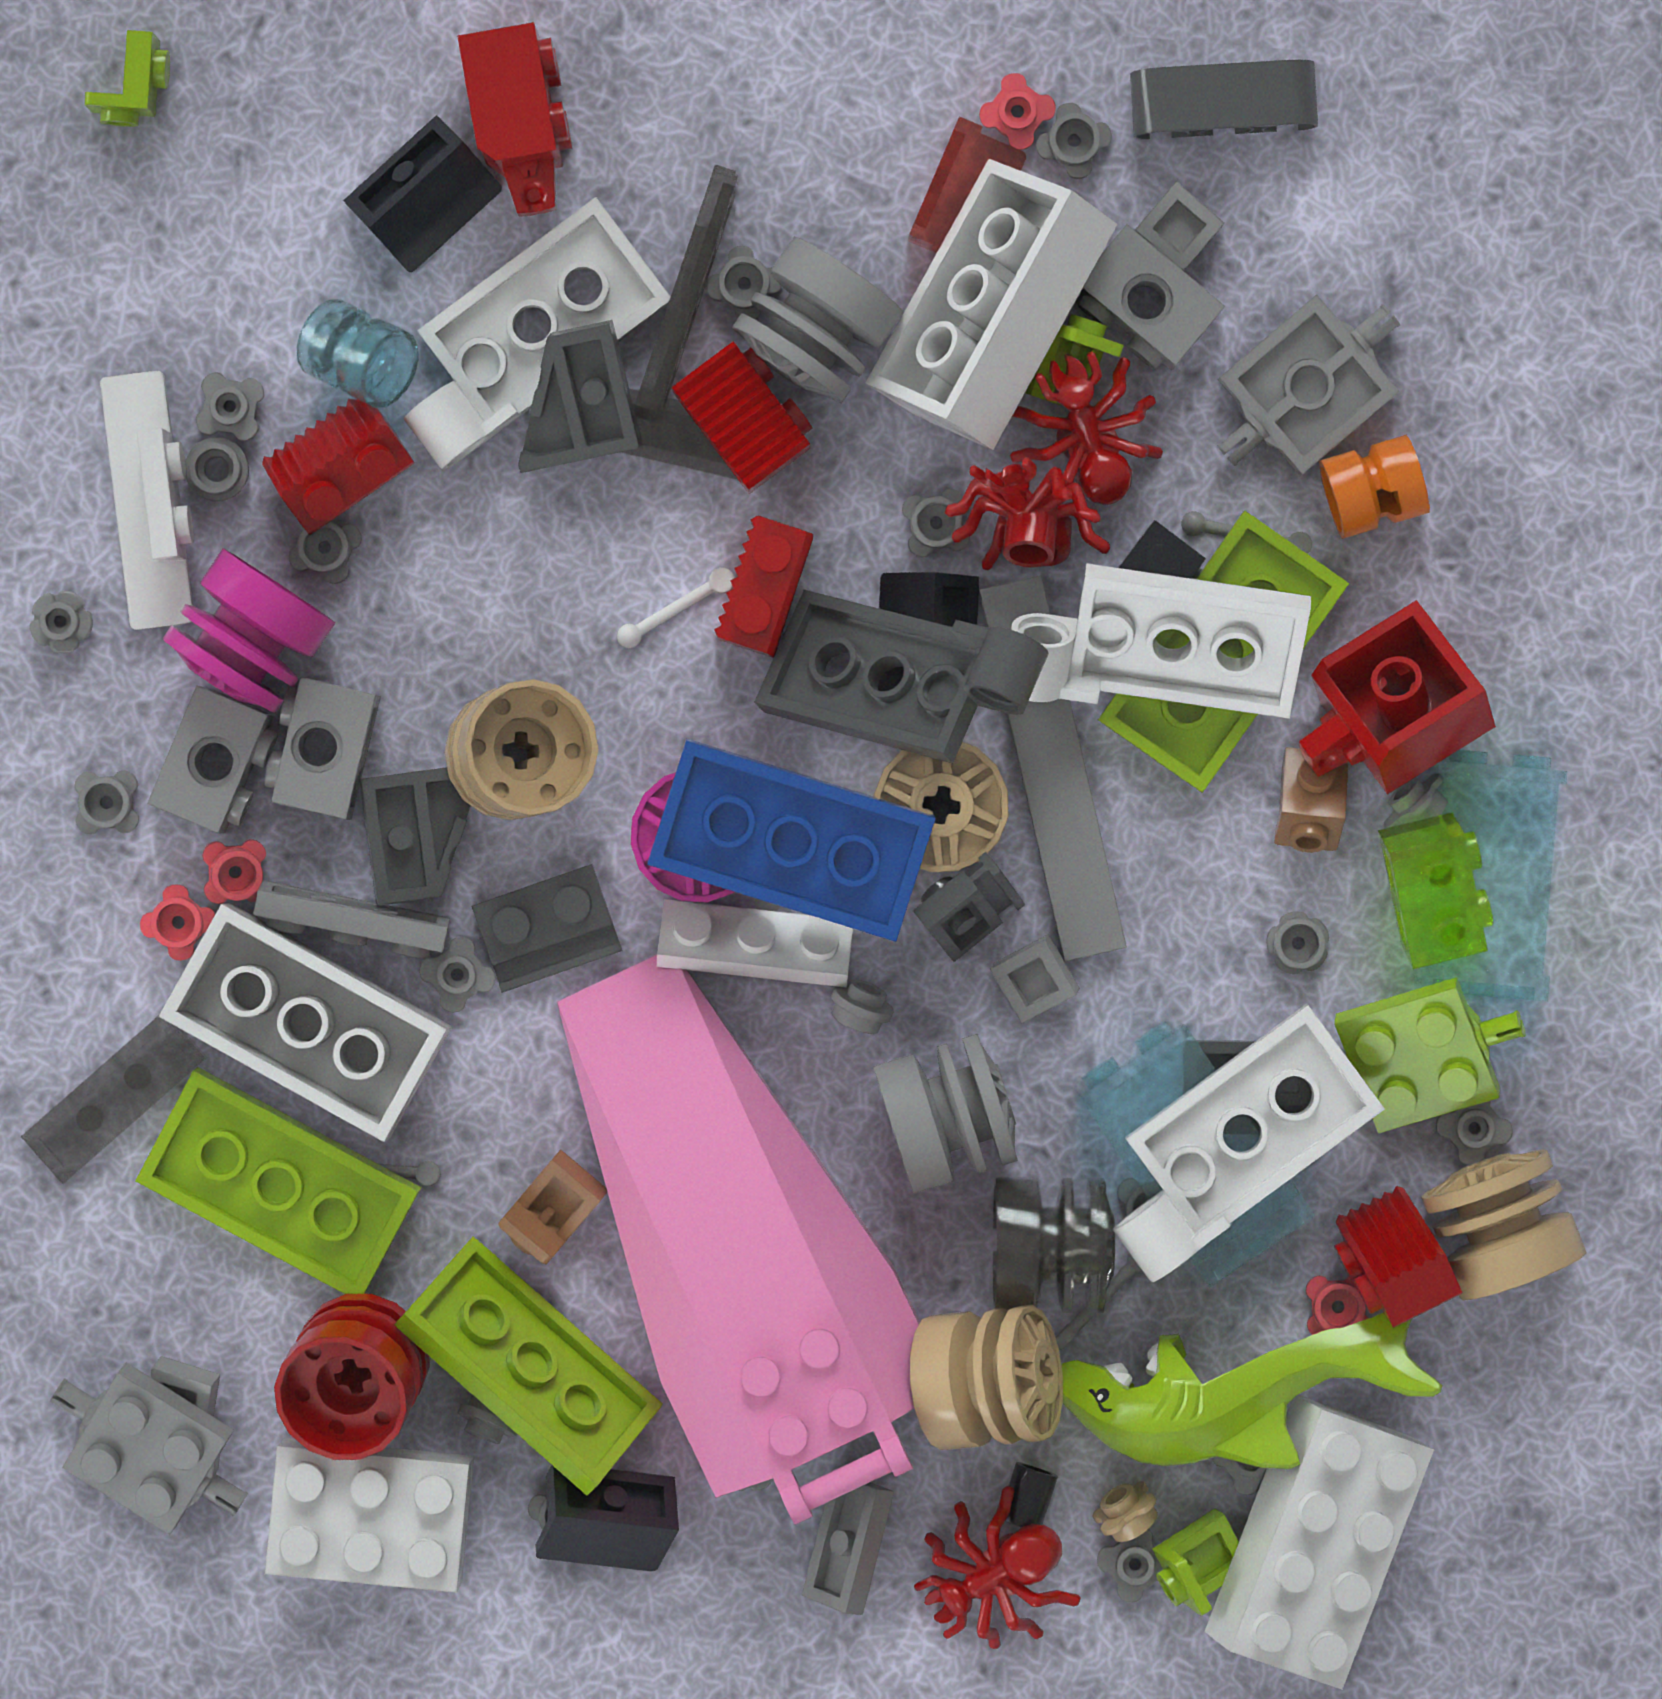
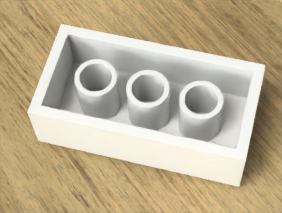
[865,159,1117,450]
[159,903,452,1142]
[1204,1395,1434,1690]

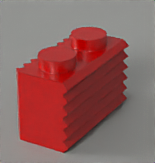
[671,341,813,494]
[262,391,415,535]
[714,515,813,658]
[1334,1186,1463,1328]

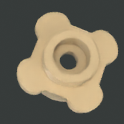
[1092,1481,1158,1542]

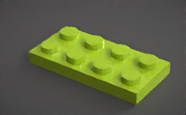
[1097,510,1349,793]
[135,1067,422,1294]
[394,1236,663,1495]

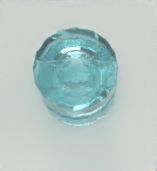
[296,299,419,408]

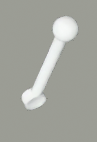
[617,567,734,648]

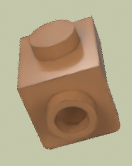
[1274,747,1349,853]
[498,1149,607,1264]

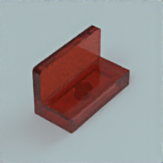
[908,116,1026,253]

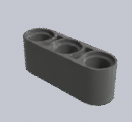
[1130,59,1318,139]

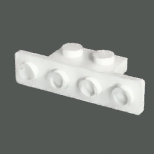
[100,371,194,630]

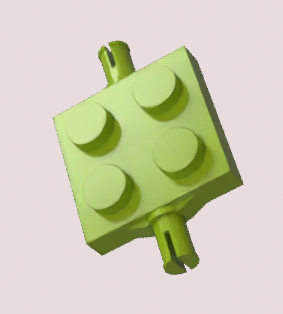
[1334,977,1526,1134]

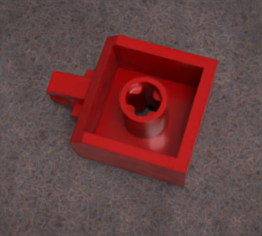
[457,22,573,217]
[1299,600,1496,795]

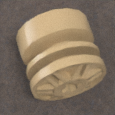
[444,679,599,821]
[874,742,1009,872]
[1421,1149,1587,1300]
[910,1305,1063,1450]

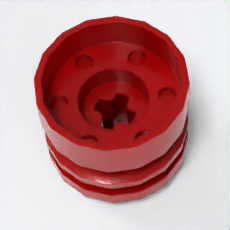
[274,1294,430,1460]

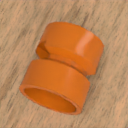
[1319,434,1430,539]

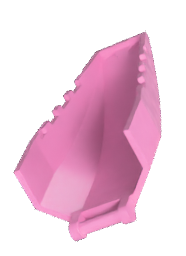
[557,955,920,1525]

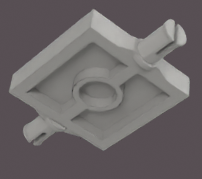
[1217,294,1400,476]
[50,1362,248,1535]

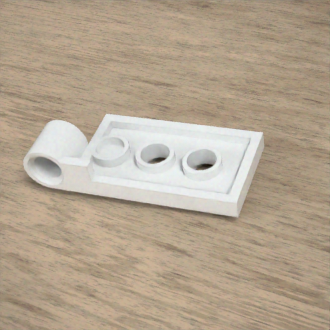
[404,197,673,471]
[1011,564,1311,719]
[1113,1004,1385,1282]

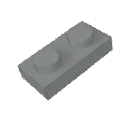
[802,1482,894,1615]

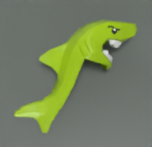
[1061,1312,1443,1469]

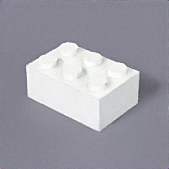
[265,1438,474,1593]

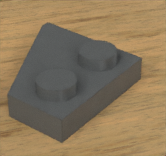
[518,320,642,473]
[359,767,471,906]

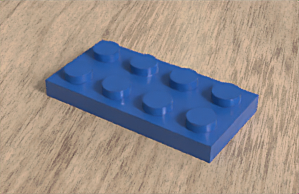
[647,738,936,942]

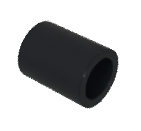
[1005,1462,1058,1527]

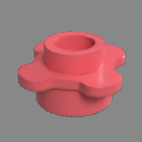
[979,73,1056,150]
[202,839,266,904]
[140,884,215,961]
[1305,1275,1369,1335]

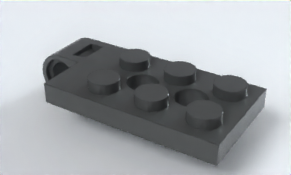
[754,590,1049,764]

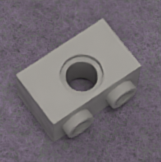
[1077,224,1225,370]
[265,677,381,820]
[147,685,278,833]

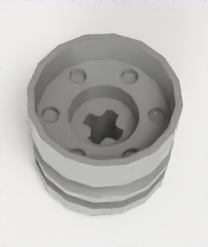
[732,236,903,404]
[873,1034,1018,1194]

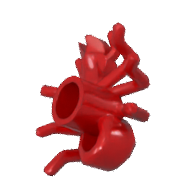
[1010,352,1163,506]
[945,457,1110,571]
[914,1486,1081,1649]

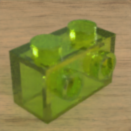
[1378,812,1494,969]

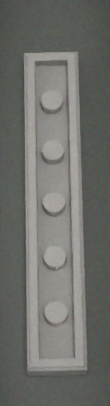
[979,575,1127,962]

